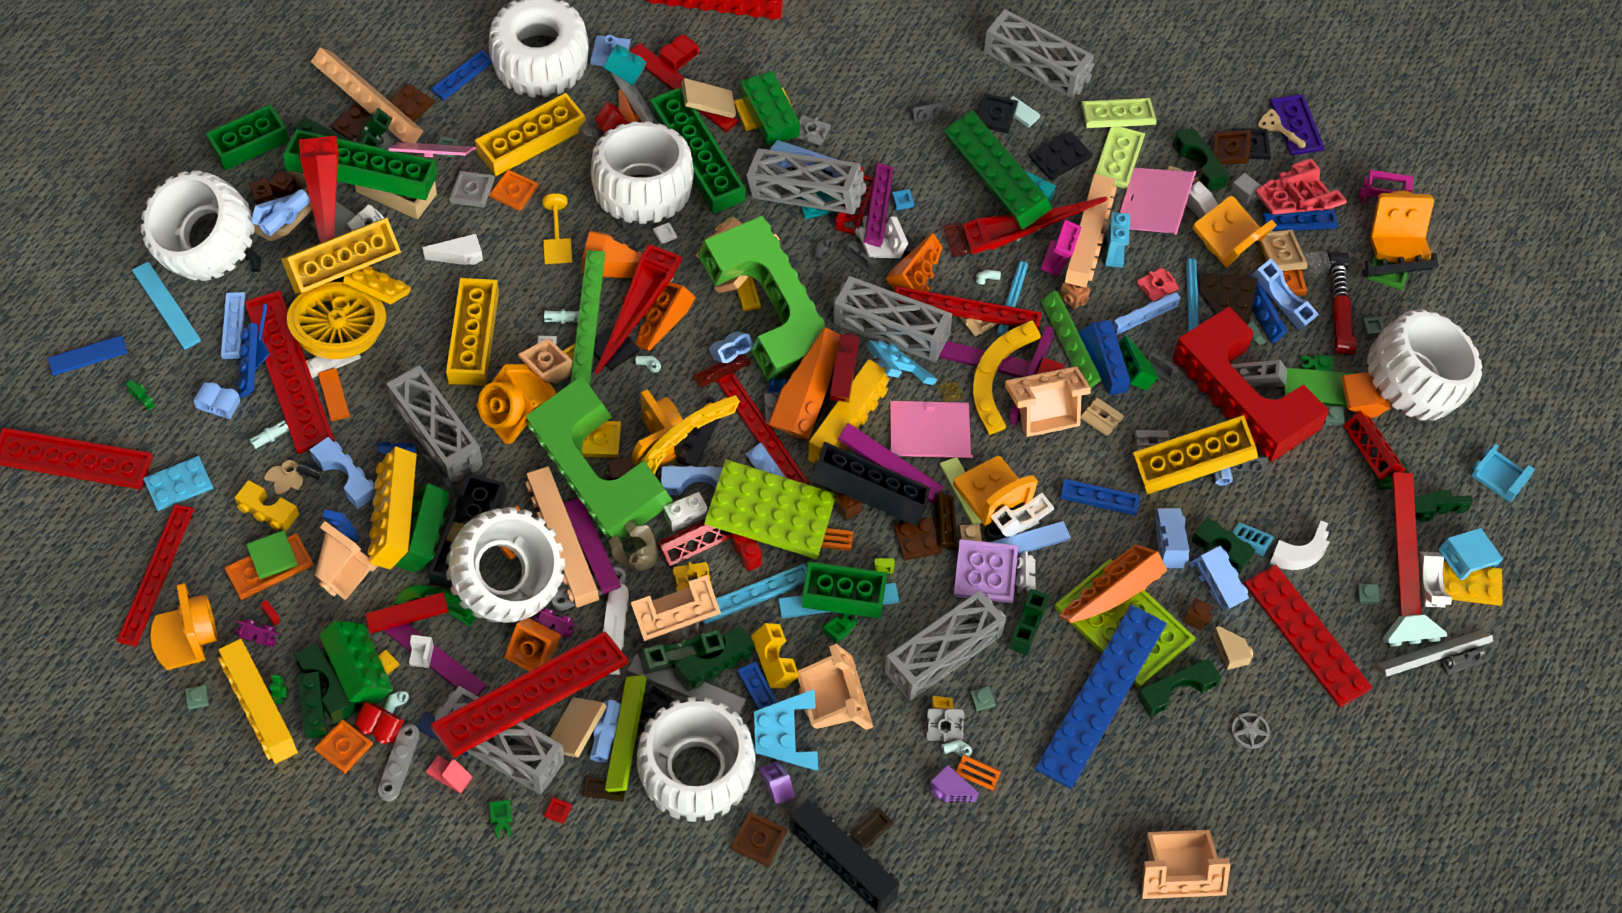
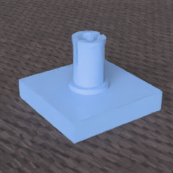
[590,35,631,66]

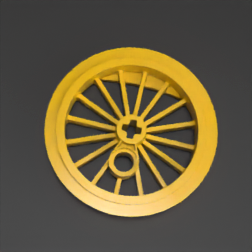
[287,282,386,359]

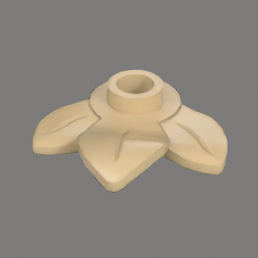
[264,460,303,495]

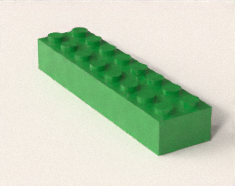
[650,87,745,214]
[943,110,1052,230]
[284,129,437,201]

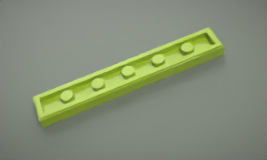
[605,675,647,792]

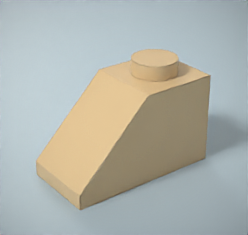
[1213,626,1253,670]

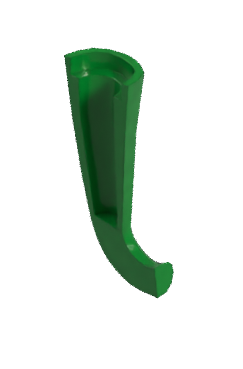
[394,585,477,626]

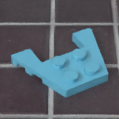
[866,340,937,385]
[754,690,818,771]

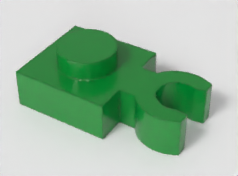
[1301,354,1334,372]
[126,379,155,411]
[822,614,858,644]
[270,675,288,704]
[489,799,513,838]

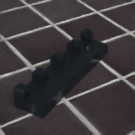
[1362,253,1439,278]
[677,396,720,467]

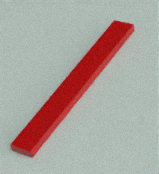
[630,43,738,133]
[894,286,1041,330]
[715,370,809,485]
[1392,472,1421,617]
[117,504,194,647]

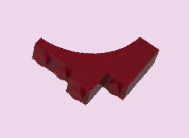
[830,333,859,403]

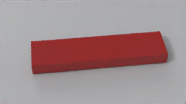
[366,592,449,634]

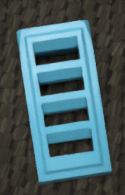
[1233,522,1275,557]

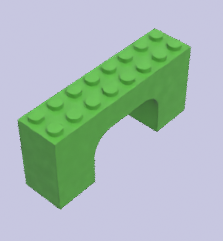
[698,216,825,382]
[526,376,674,541]

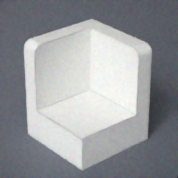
[409,635,434,668]

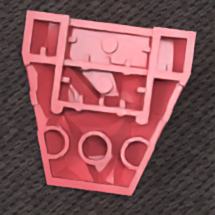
[1256,158,1346,215]

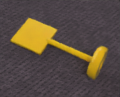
[542,194,572,264]

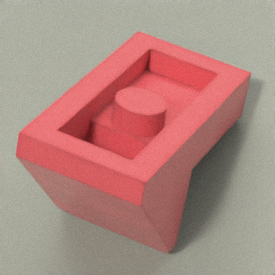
[426,755,473,794]

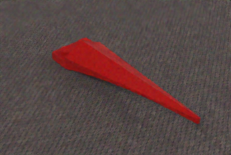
[299,136,339,283]
[962,196,1108,254]
[596,244,682,375]

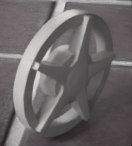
[1231,713,1270,749]

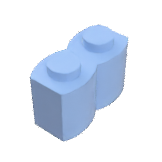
[709,331,753,363]
[193,382,240,419]

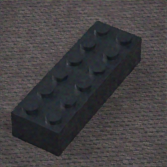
[810,441,930,526]
[428,473,507,589]
[789,799,900,913]

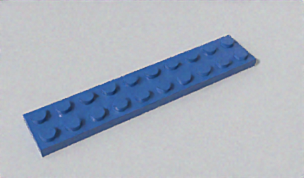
[1035,605,1167,790]

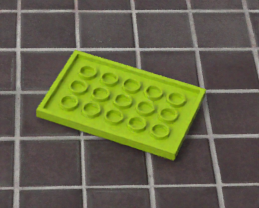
[704,459,837,559]
[1054,559,1196,689]

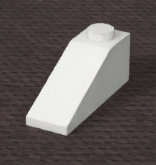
[1186,181,1218,219]
[422,234,483,265]

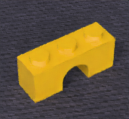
[234,480,299,532]
[751,623,799,688]

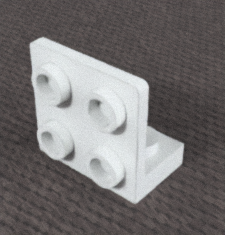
[858,217,908,258]

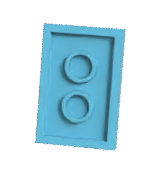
[144,456,213,511]

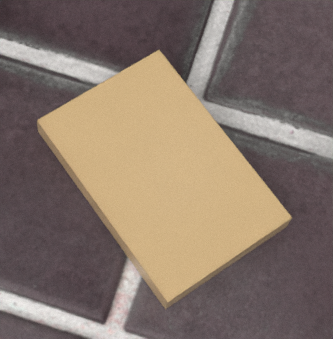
[681,78,736,118]
[1258,230,1308,271]
[550,697,607,758]

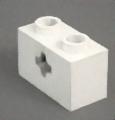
[663,492,707,532]

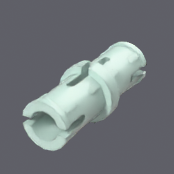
[544,309,579,324]
[249,420,289,450]

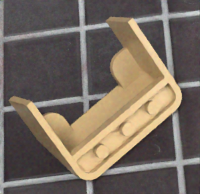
[253,170,312,241]

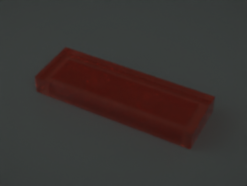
[692,354,751,388]

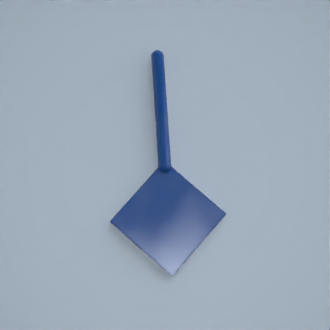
[255,304,270,370]

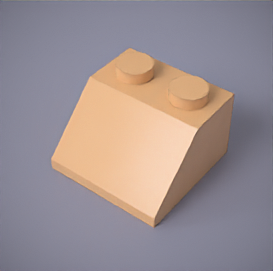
[519,338,572,384]

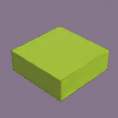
[874,558,895,574]

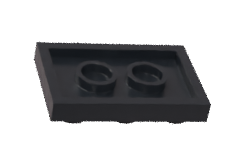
[1029,131,1093,181]

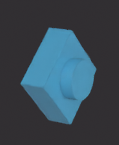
[892,189,914,210]

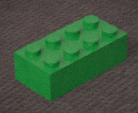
[740,71,800,147]
[205,104,290,171]
[395,483,449,573]
[802,562,887,619]
[319,620,394,704]

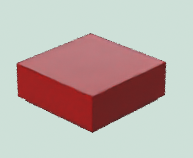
[260,601,280,626]
[544,797,572,824]

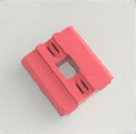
[1137,268,1179,302]

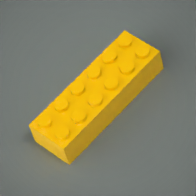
[475,93,586,177]
[281,218,401,294]
[446,278,499,386]
[808,359,889,463]
[1133,415,1258,494]
[368,446,417,570]
[218,639,298,764]

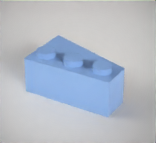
[1155,508,1190,568]
[1189,546,1249,611]

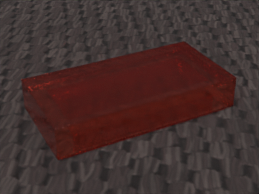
[943,223,971,257]

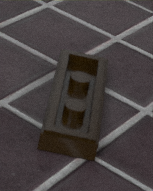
[934,492,957,550]

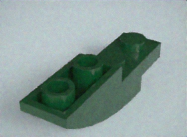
[1414,490,1473,522]

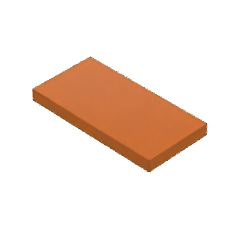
[224,533,314,600]

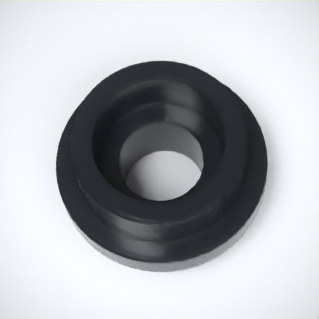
[984,523,1003,542]

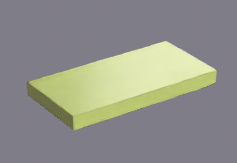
[1081,98,1156,128]
[1095,126,1145,189]

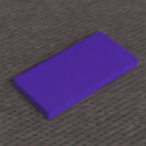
[1269,94,1325,156]

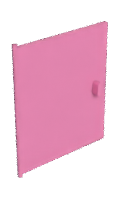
[389,142,476,157]
[1120,168,1196,235]
[890,401,973,458]

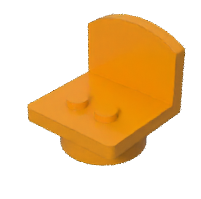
[1370,191,1434,263]
[1192,196,1276,268]
[476,364,557,444]
[632,389,687,469]
[953,456,1038,526]
[150,583,218,670]

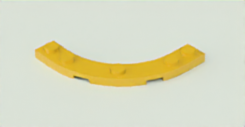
[973,320,1041,435]
[640,395,740,475]

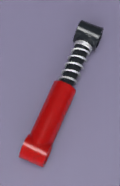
[1327,252,1356,355]

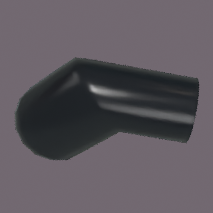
[244,248,261,272]

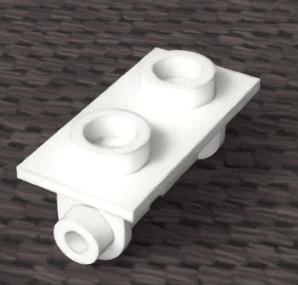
[1015,551,1036,594]

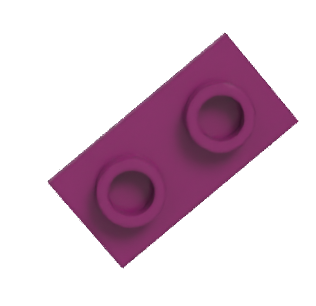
[534,608,577,638]
[235,618,280,647]

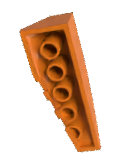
[768,327,840,439]
[1059,544,1167,623]

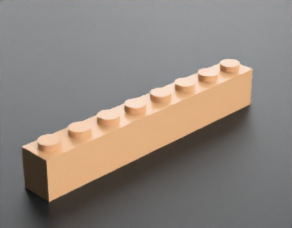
[311,48,423,143]
[1065,174,1117,288]
[525,466,599,608]

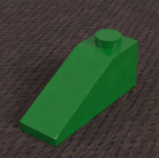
[1118,335,1158,391]

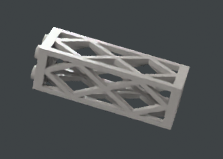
[984,9,1094,98]
[746,148,866,214]
[832,276,952,363]
[386,365,483,482]
[884,590,1006,701]
[435,686,564,795]

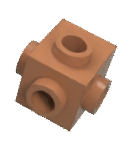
[1059,283,1090,309]

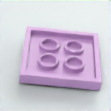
[954,539,1018,603]

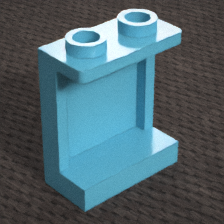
[1105,212,1130,268]
[1472,444,1535,502]
[1438,528,1503,580]

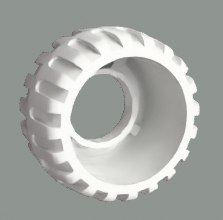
[489,0,589,98]
[590,121,694,224]
[141,170,255,281]
[1367,309,1482,421]
[446,507,565,623]
[637,697,755,822]

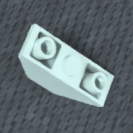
[1382,614,1447,646]

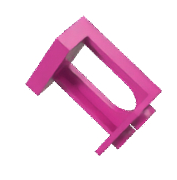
[1359,170,1413,204]
[1041,220,1082,276]

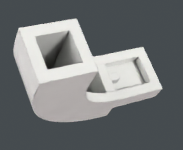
[991,493,1054,537]
[1270,521,1329,570]
[1418,552,1452,607]

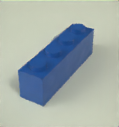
[1078,320,1131,395]

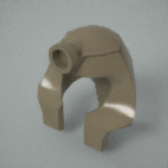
[609,520,658,571]

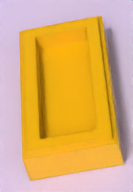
[736,277,761,312]

